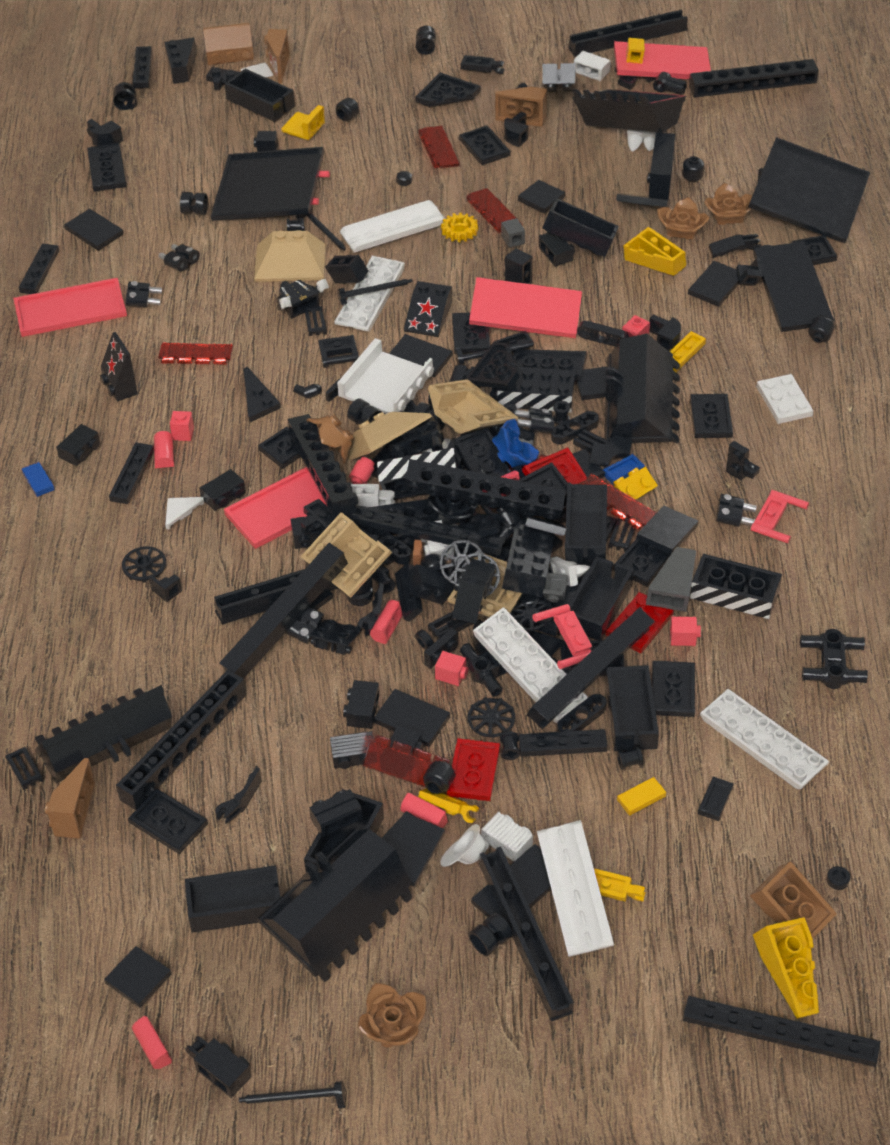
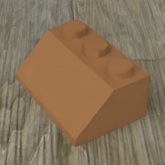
[203,23,254,65]

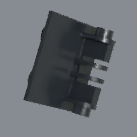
[309,619,362,655]

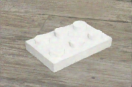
[756,374,813,424]

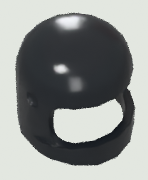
[113,82,137,110]

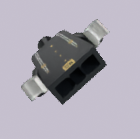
[277,279,329,319]

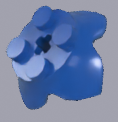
[492,419,539,468]

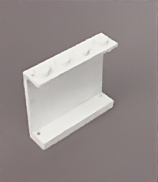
[337,338,434,413]

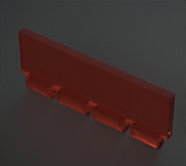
[418,125,460,168]
[466,188,522,233]
[158,343,233,365]
[582,473,657,530]
[363,734,450,794]

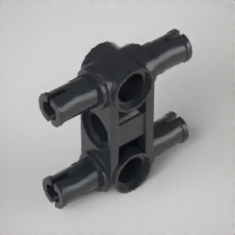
[387,413,444,459]
[800,629,868,689]
[460,643,508,697]

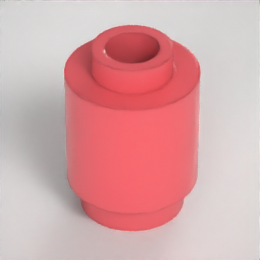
[349,457,375,484]

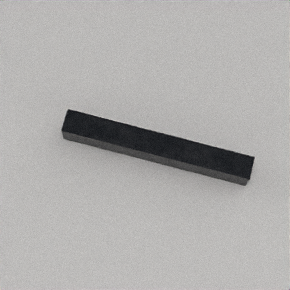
[568,9,688,57]
[219,543,348,679]
[214,569,373,625]
[526,607,655,730]
[479,846,574,1022]

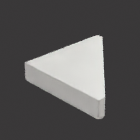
[165,497,204,529]

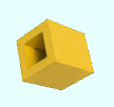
[626,38,645,64]

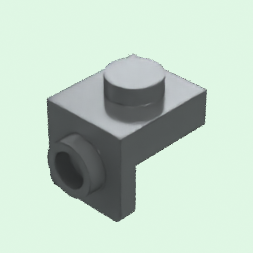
[543,573,568,603]

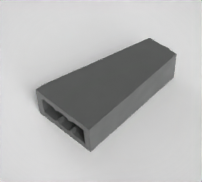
[646,547,696,612]

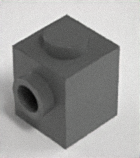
[501,218,525,248]

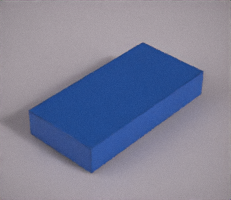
[603,454,645,486]
[22,462,55,497]

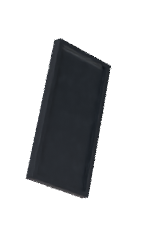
[753,241,834,332]

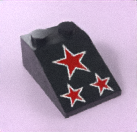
[404,281,452,337]
[100,332,138,402]

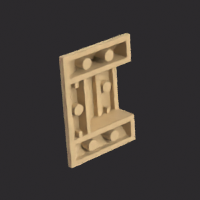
[254,230,326,282]
[428,380,518,434]
[348,412,432,460]
[301,513,392,598]
[447,553,523,618]

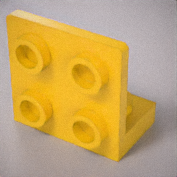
[281,105,325,140]

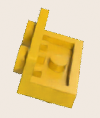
[610,466,658,506]

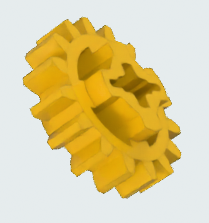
[441,212,478,242]

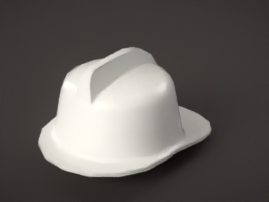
[440,824,489,867]

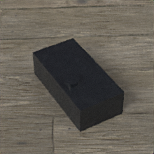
[647,132,676,199]

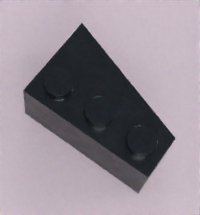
[164,37,197,84]
[452,559,496,624]

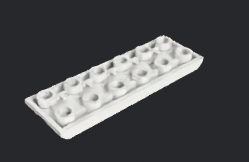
[340,200,445,253]
[334,256,405,332]
[473,607,588,723]
[700,689,829,789]
[537,820,614,957]

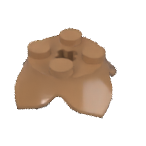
[704,182,753,225]
[657,197,710,240]
[306,415,354,465]
[358,983,426,1048]

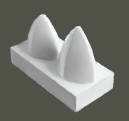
[627,130,656,152]
[550,557,590,586]

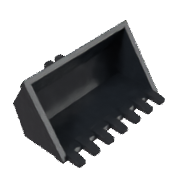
[572,89,686,133]
[604,333,680,443]
[35,685,172,784]
[256,829,412,982]

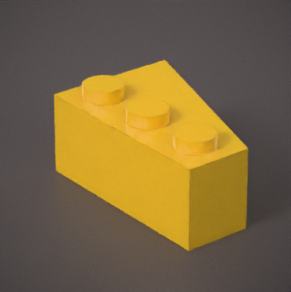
[623,226,686,276]

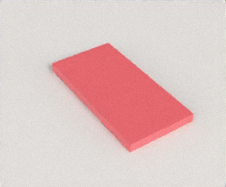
[614,42,711,79]
[469,277,582,338]
[13,278,127,337]
[224,467,327,549]

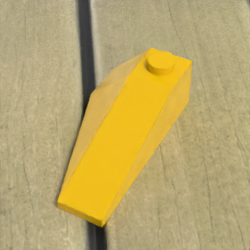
[753,917,819,1019]

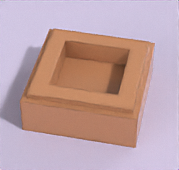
[413,540,423,566]

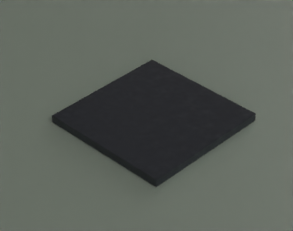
[748,137,871,243]
[211,147,324,221]

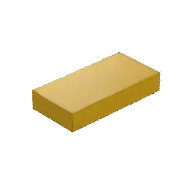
[617,777,666,816]

